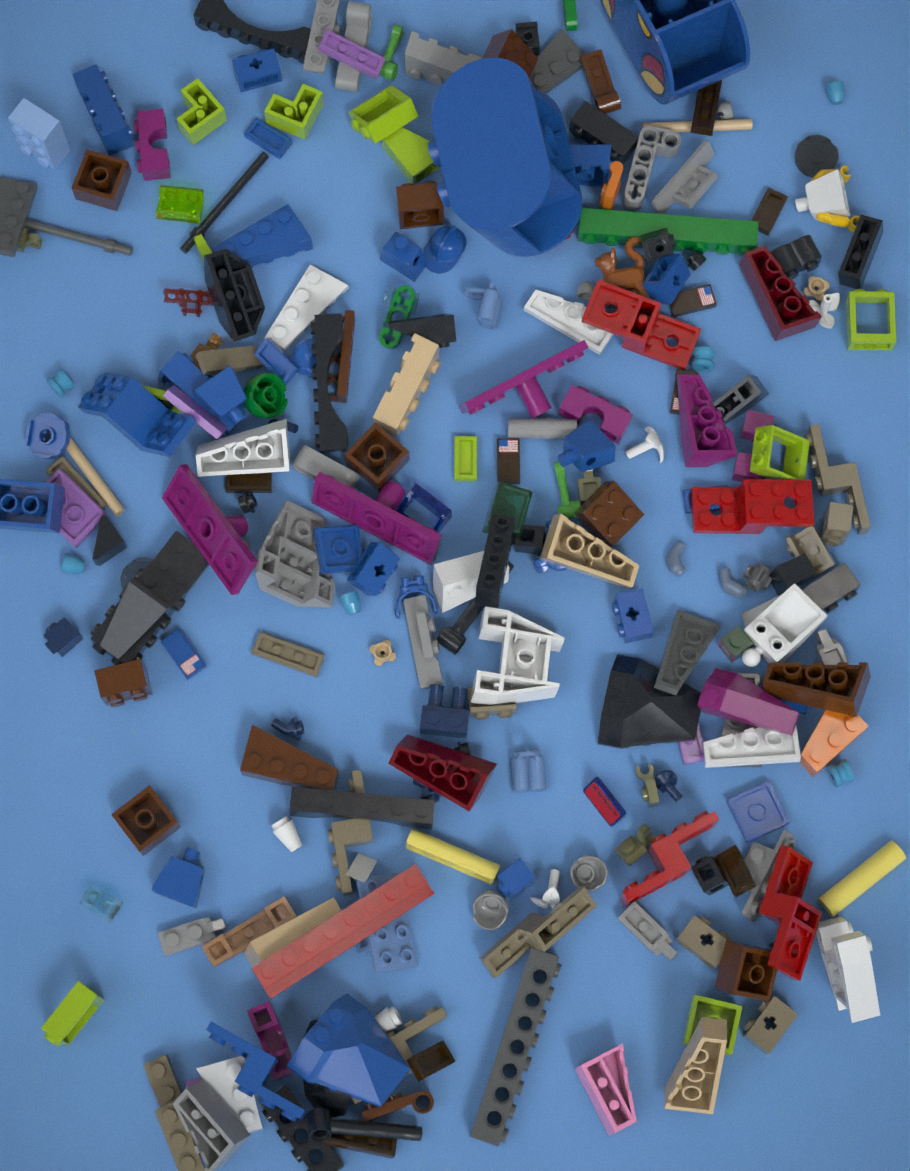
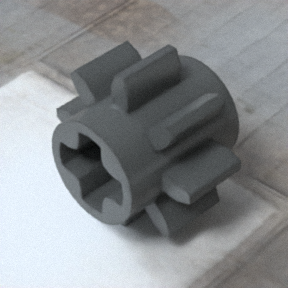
[743,563,772,592]

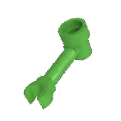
[379,24,404,81]
[554,462,580,519]

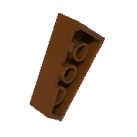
[762,662,871,717]
[240,725,339,791]

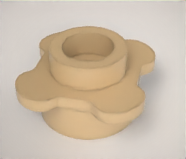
[804,276,829,301]
[369,640,396,666]

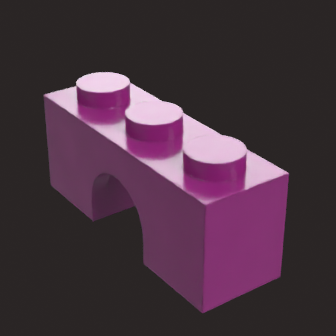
[134,109,171,181]
[559,385,633,445]
[732,410,777,482]
[247,1001,294,1081]

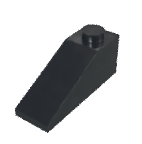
[383,313,457,348]
[713,374,769,424]

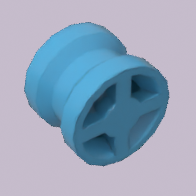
[692,347,716,372]
[46,369,75,398]
[827,759,854,787]

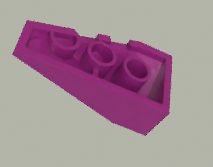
[677,374,737,467]
[697,668,799,736]

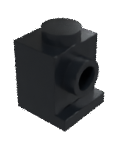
[515,21,540,55]
[641,228,676,263]
[512,524,545,556]
[691,856,728,896]

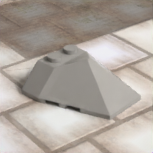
[255,500,335,608]

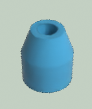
[826,81,845,105]
[61,554,85,574]
[340,591,361,615]

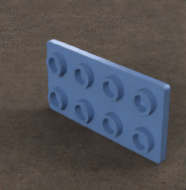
[356,873,417,973]

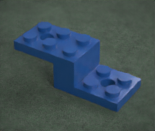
[206,1021,307,1122]

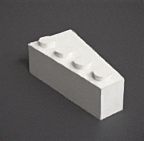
[196,419,290,477]

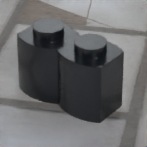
[770,235,822,279]

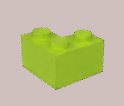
[176,78,227,146]
[264,84,324,140]

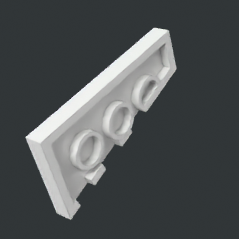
[265,265,349,351]
[524,290,614,355]
[703,726,801,768]

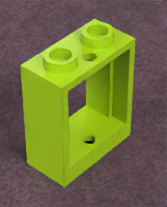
[348,85,419,144]
[846,289,896,350]
[750,425,810,480]
[41,981,104,1047]

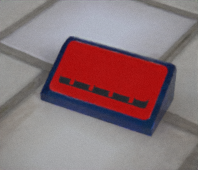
[583,777,626,827]

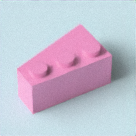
[575,1043,637,1136]

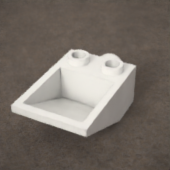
[742,583,828,667]

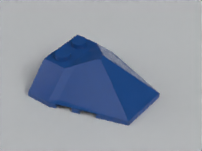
[287,993,411,1107]

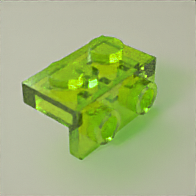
[156,185,204,224]

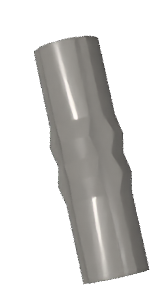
[508,418,577,439]

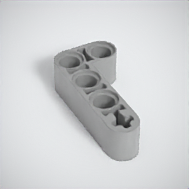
[335,1,372,93]
[623,126,681,212]

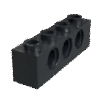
[475,514,516,608]
[262,1085,345,1171]

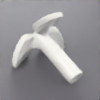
[809,293,840,329]
[625,426,664,463]
[530,869,560,909]

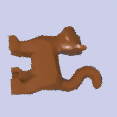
[595,236,648,309]

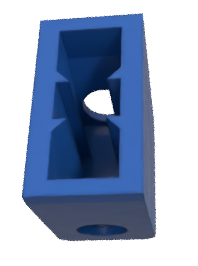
[380,232,427,282]
[193,366,247,425]
[557,420,616,472]
[151,847,205,908]

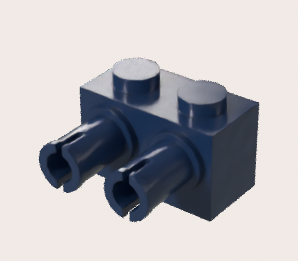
[420,684,469,739]

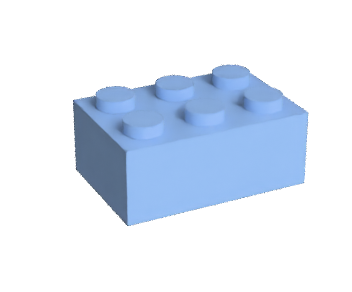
[8,98,71,170]

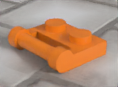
[599,161,623,210]

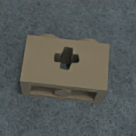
[821,502,853,546]
[676,915,731,970]
[743,996,798,1055]

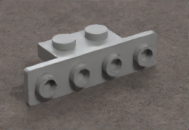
[303,0,341,74]
[652,140,718,214]
[403,595,443,689]
[742,830,796,922]

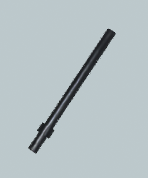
[180,152,269,254]

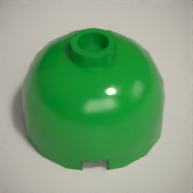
[243,373,288,419]

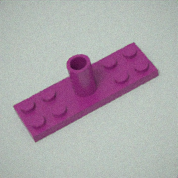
[459,340,589,418]
[162,464,258,595]
[311,472,442,565]

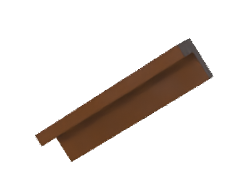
[328,310,355,403]

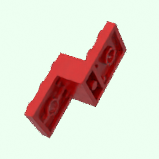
[581,280,701,370]
[690,479,814,534]
[620,811,719,907]
[759,845,822,981]

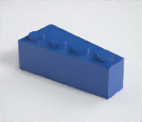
[72,64,134,156]
[570,145,611,188]
[212,204,313,268]
[158,351,247,435]

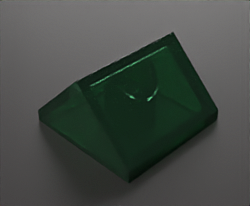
[482,481,533,535]

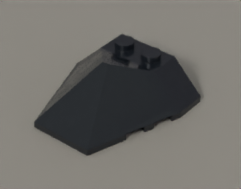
[598,654,701,749]

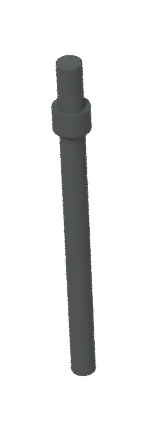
[25,219,133,256]

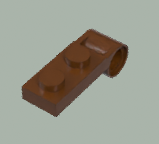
[580,49,621,114]
[361,1091,434,1121]

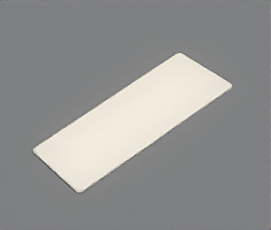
[346,853,377,883]

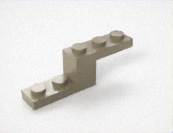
[805,424,871,535]
[328,770,373,896]
[479,886,597,978]
[352,1006,447,1105]
[143,1055,206,1171]

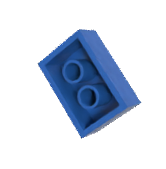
[0,479,65,533]

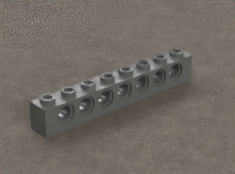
[470,948,562,1147]

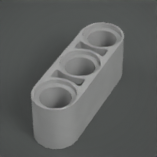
[291,446,360,488]

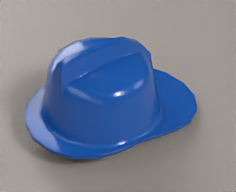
[423,225,467,274]

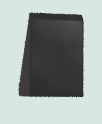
[92,515,127,566]
[769,554,817,596]

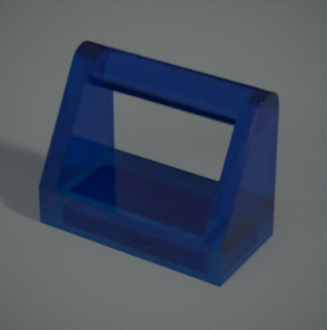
[396,484,452,533]

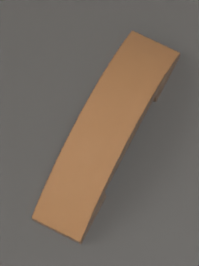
[201,896,297,967]

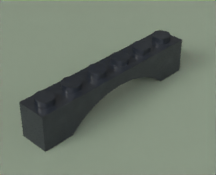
[193,0,311,64]
[311,314,348,453]
[289,787,435,829]

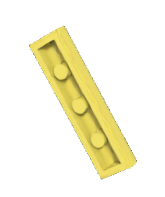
[406,828,501,885]
[817,840,906,918]

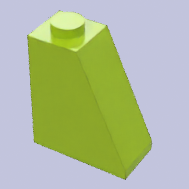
[382,127,441,185]

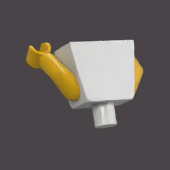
[795,165,860,232]

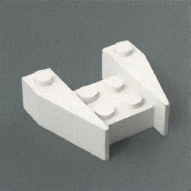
[471,607,565,706]
[816,916,880,1023]

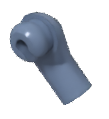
[666,541,686,576]
[718,568,747,598]

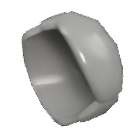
[569,855,608,892]
[473,890,509,930]

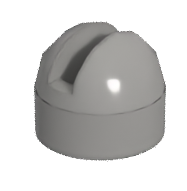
[717,101,734,119]
[577,281,594,300]

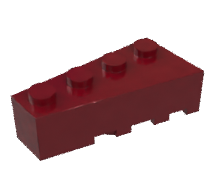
[739,246,822,341]
[388,734,497,812]

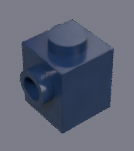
[43,617,83,657]

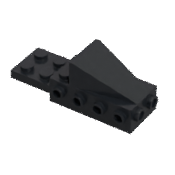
[90,531,209,665]

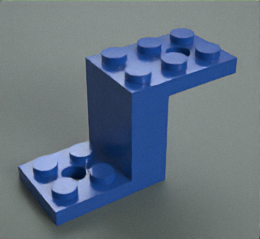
[78,372,197,457]

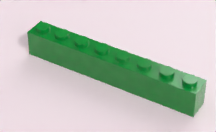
[578,208,759,256]

